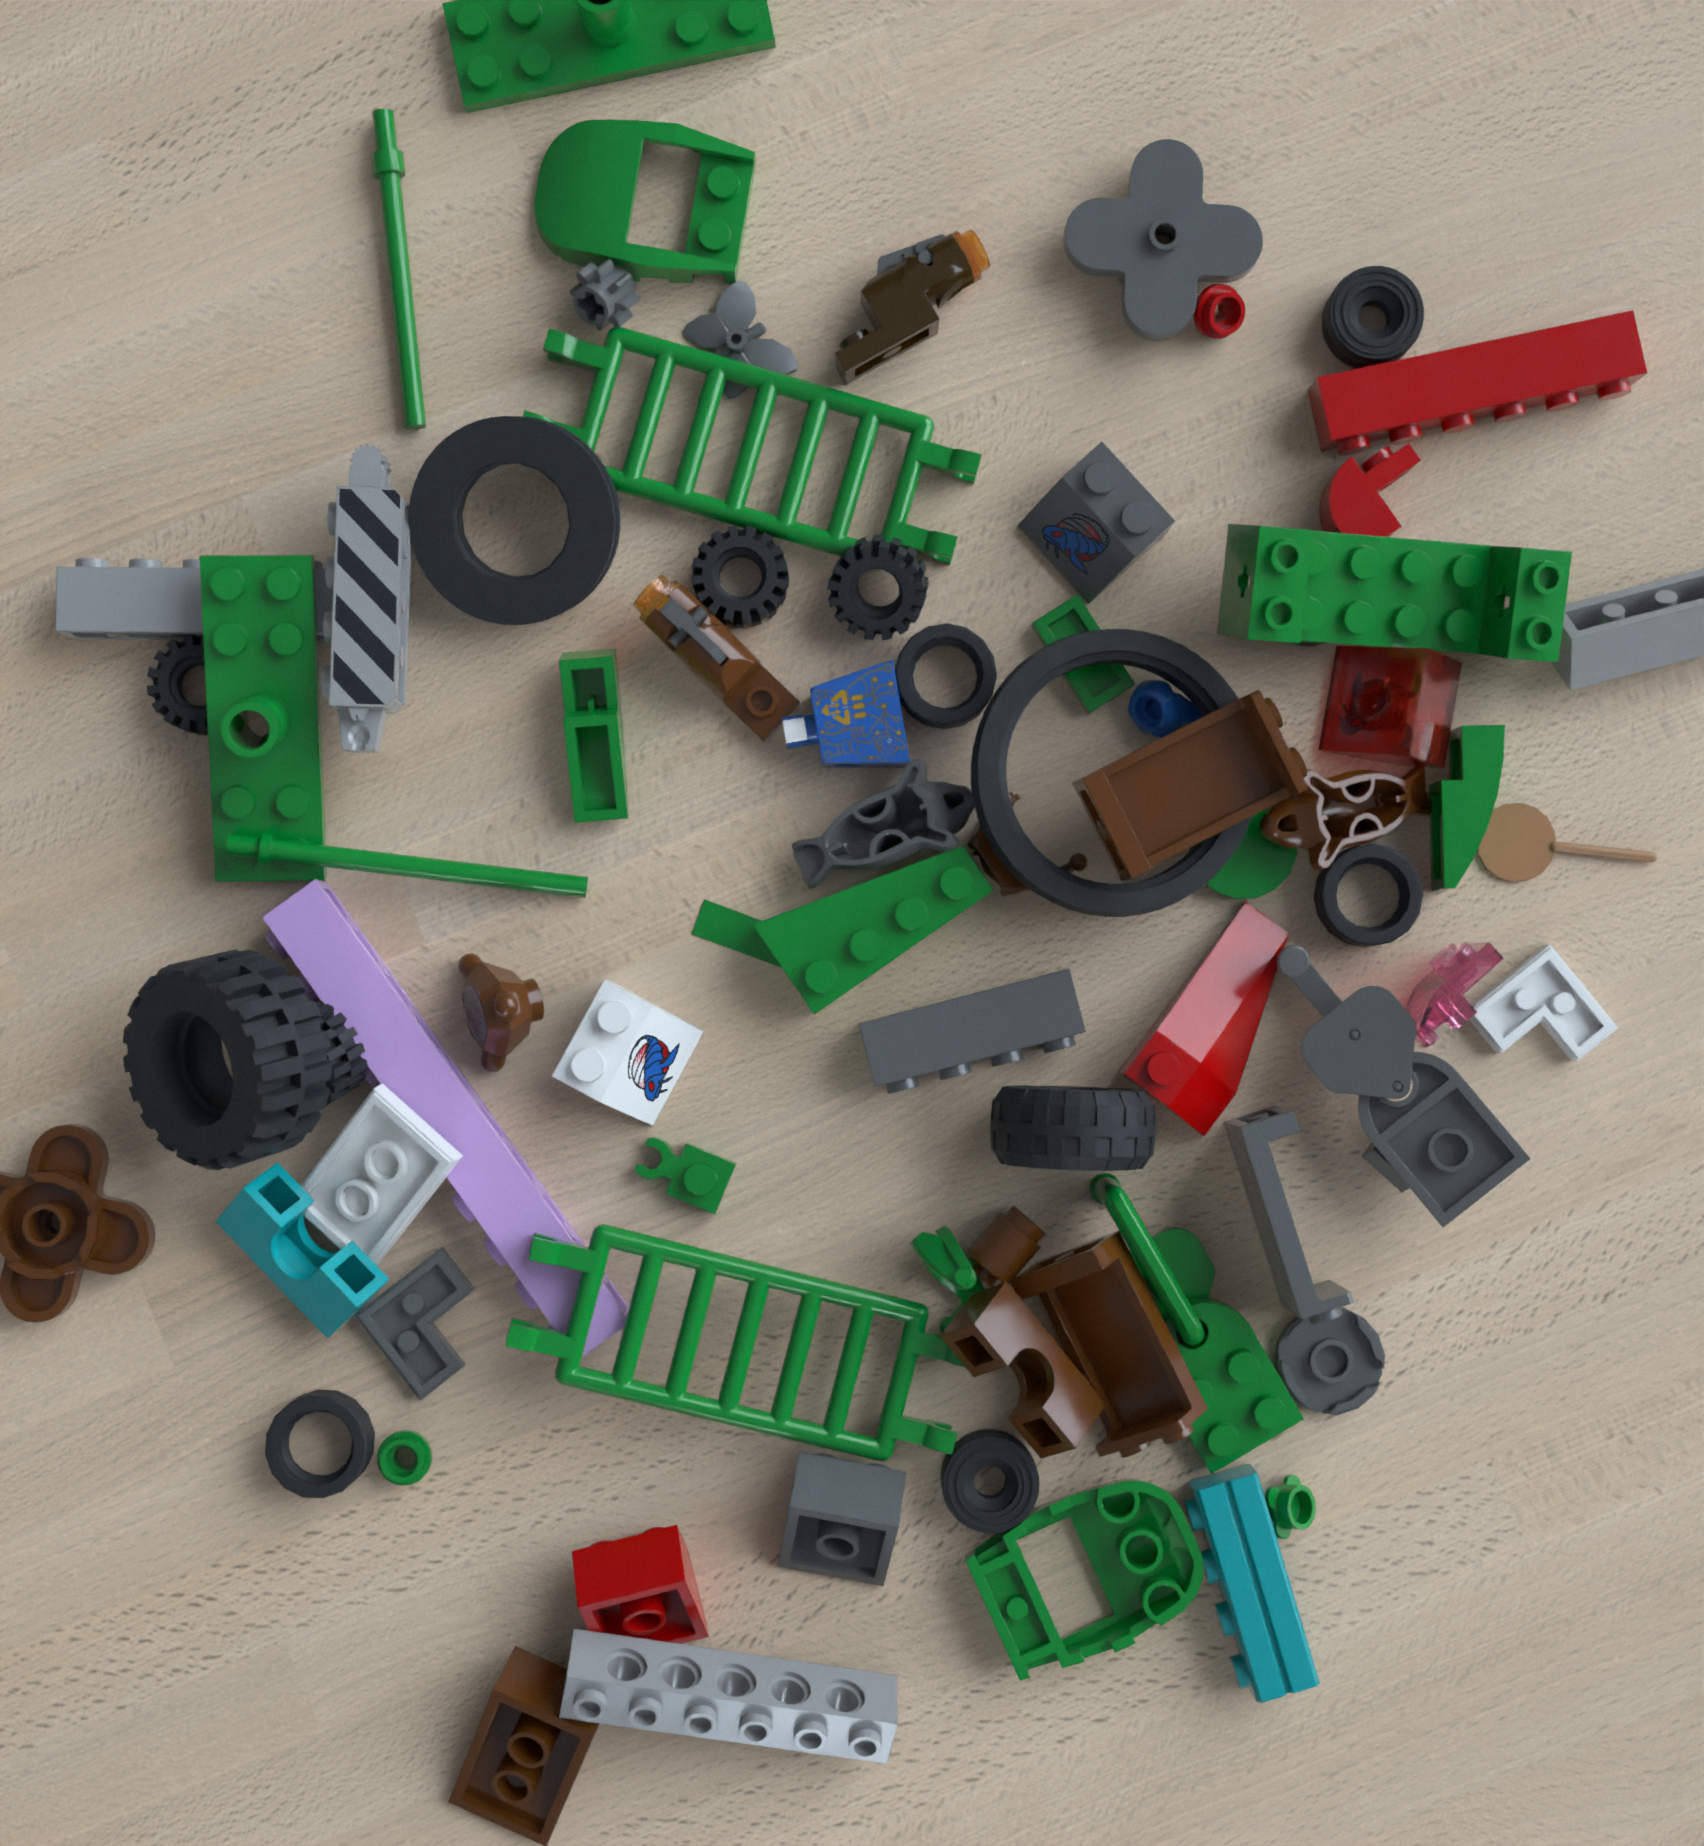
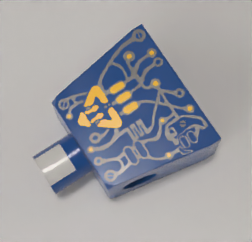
[782,660,910,768]

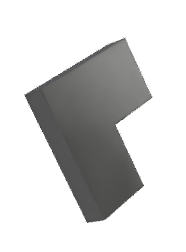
[355,1247,475,1400]

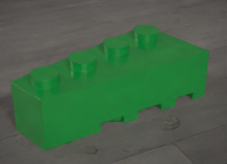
[752,845,994,1014]

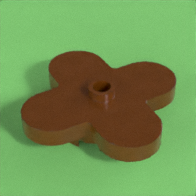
[0,1124,155,1323]

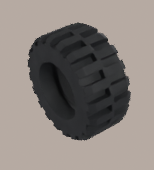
[123,949,332,1170]

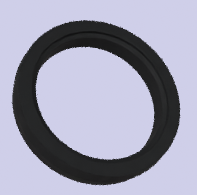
[971,629,1252,917]

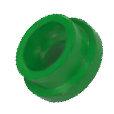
[377,1430,432,1486]

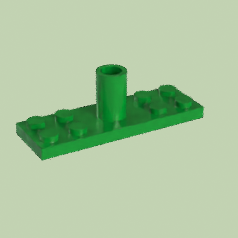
[442,0,776,113]
[199,555,327,882]

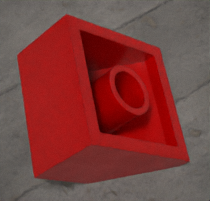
[572,1525,709,1644]

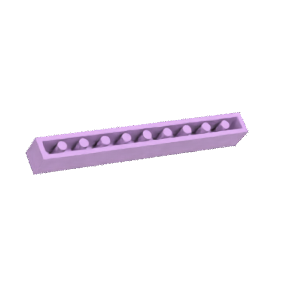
[262,879,629,1357]

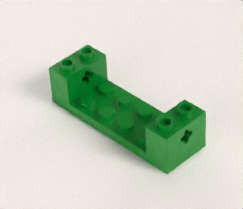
[1217,524,1572,662]

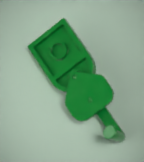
[1089,1173,1304,1474]

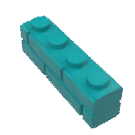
[1183,1464,1320,1703]

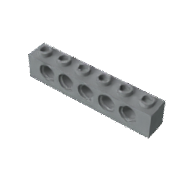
[559,1629,898,1764]

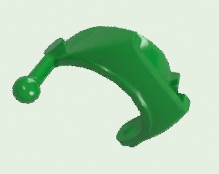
[911,1226,985,1333]

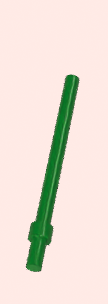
[371,108,426,430]

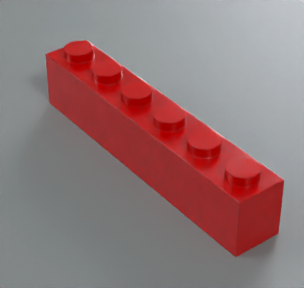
[1307,310,1648,456]

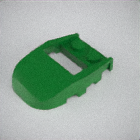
[534,119,757,284]
[965,1479,1203,1681]

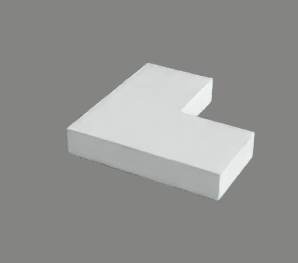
[1463,944,1618,1062]

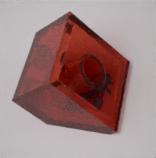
[1318,646,1462,768]

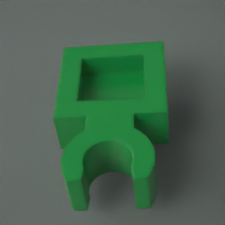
[635,1137,737,1214]

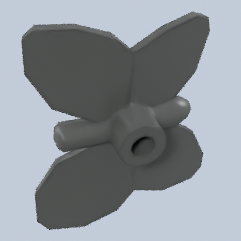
[684,280,799,399]

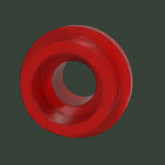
[1193,284,1245,339]

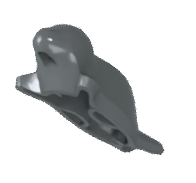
[792,759,975,889]

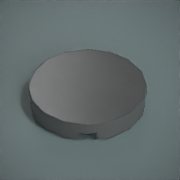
[1275,1307,1385,1415]

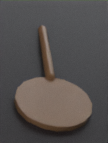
[1477,803,1657,882]

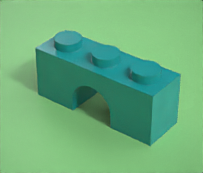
[215,1162,390,1339]

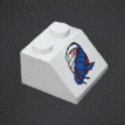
[552,980,704,1126]

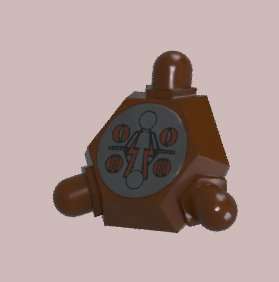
[458,953,544,1072]

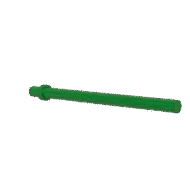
[226,832,588,898]

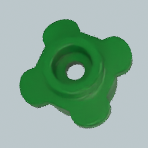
[1265,1475,1316,1539]

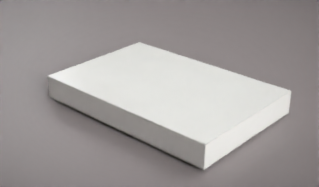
[301,1083,463,1266]

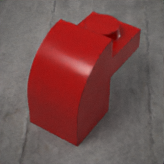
[1319,443,1421,537]

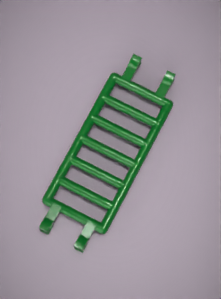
[523,327,982,565]
[505,1224,966,1461]

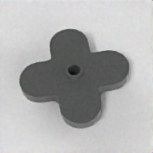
[1063,139,1263,341]

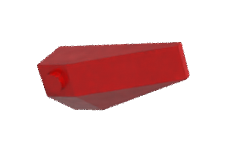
[1118,901,1289,1136]

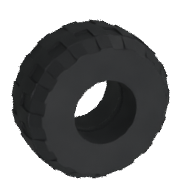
[990,1085,1155,1171]

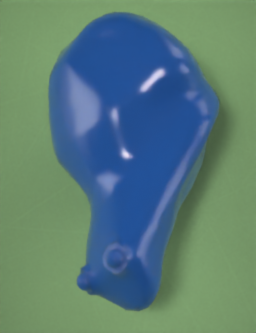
[1128,679,1203,738]

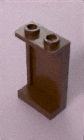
[1072,690,1308,881]
[1010,1231,1208,1458]

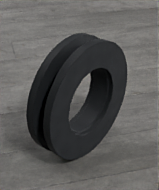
[409,416,620,625]

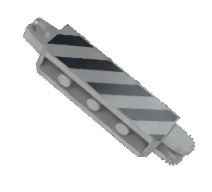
[321,444,412,753]

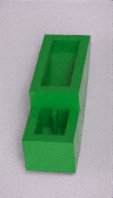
[559,648,629,823]
[1429,725,1505,891]

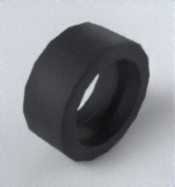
[895,623,997,729]
[1313,844,1423,947]
[265,1389,375,1498]

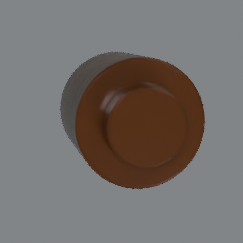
[967,1205,1046,1287]

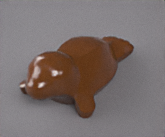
[1259,766,1432,871]

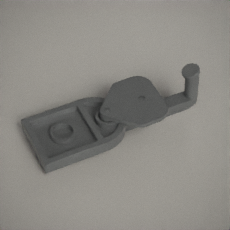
[1277,945,1531,1227]

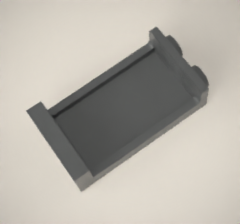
[1223,1106,1354,1324]

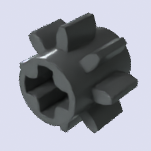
[570,259,640,331]

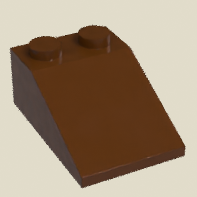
[448,1646,600,1846]

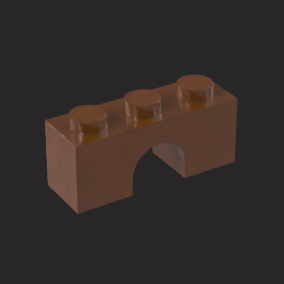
[940,1282,1106,1458]

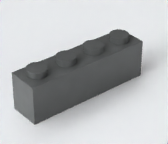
[859,969,1086,1094]

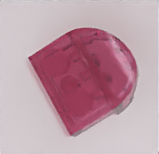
[1406,941,1504,1048]

